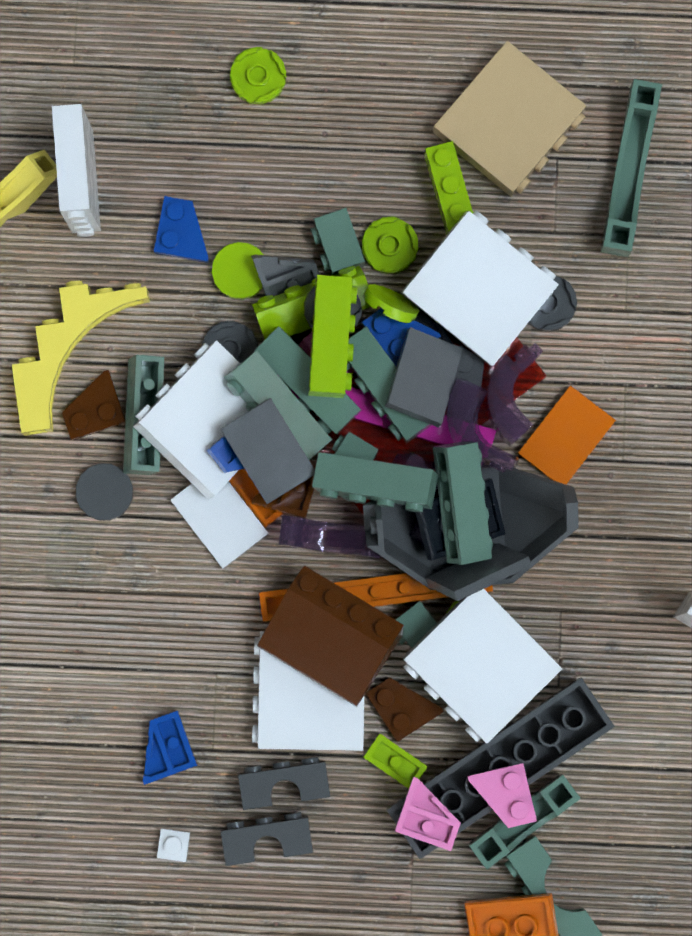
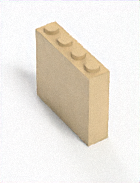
[433,40,586,197]

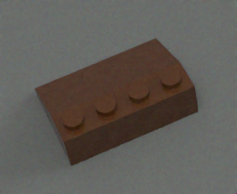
[257,565,404,707]

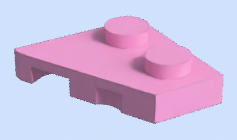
[467,763,537,828]
[395,777,461,851]

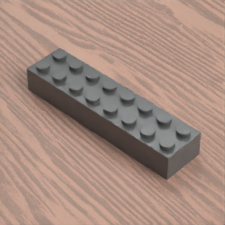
[387,678,615,859]

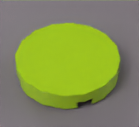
[230,47,286,105]
[362,217,418,274]
[212,242,263,300]
[363,284,419,323]

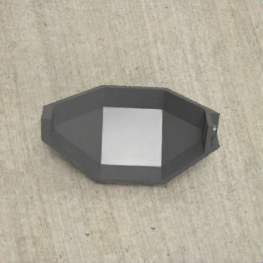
[363,464,579,590]

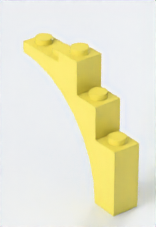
[0,149,57,227]
[12,281,150,436]

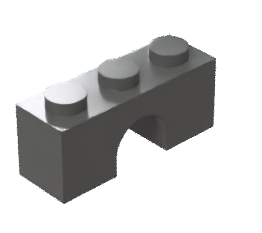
[238,757,330,810]
[221,812,313,866]

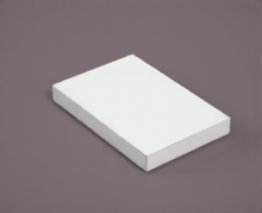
[170,481,269,569]

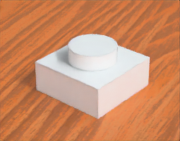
[157,828,191,862]

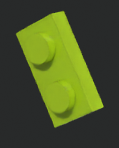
[363,733,428,789]

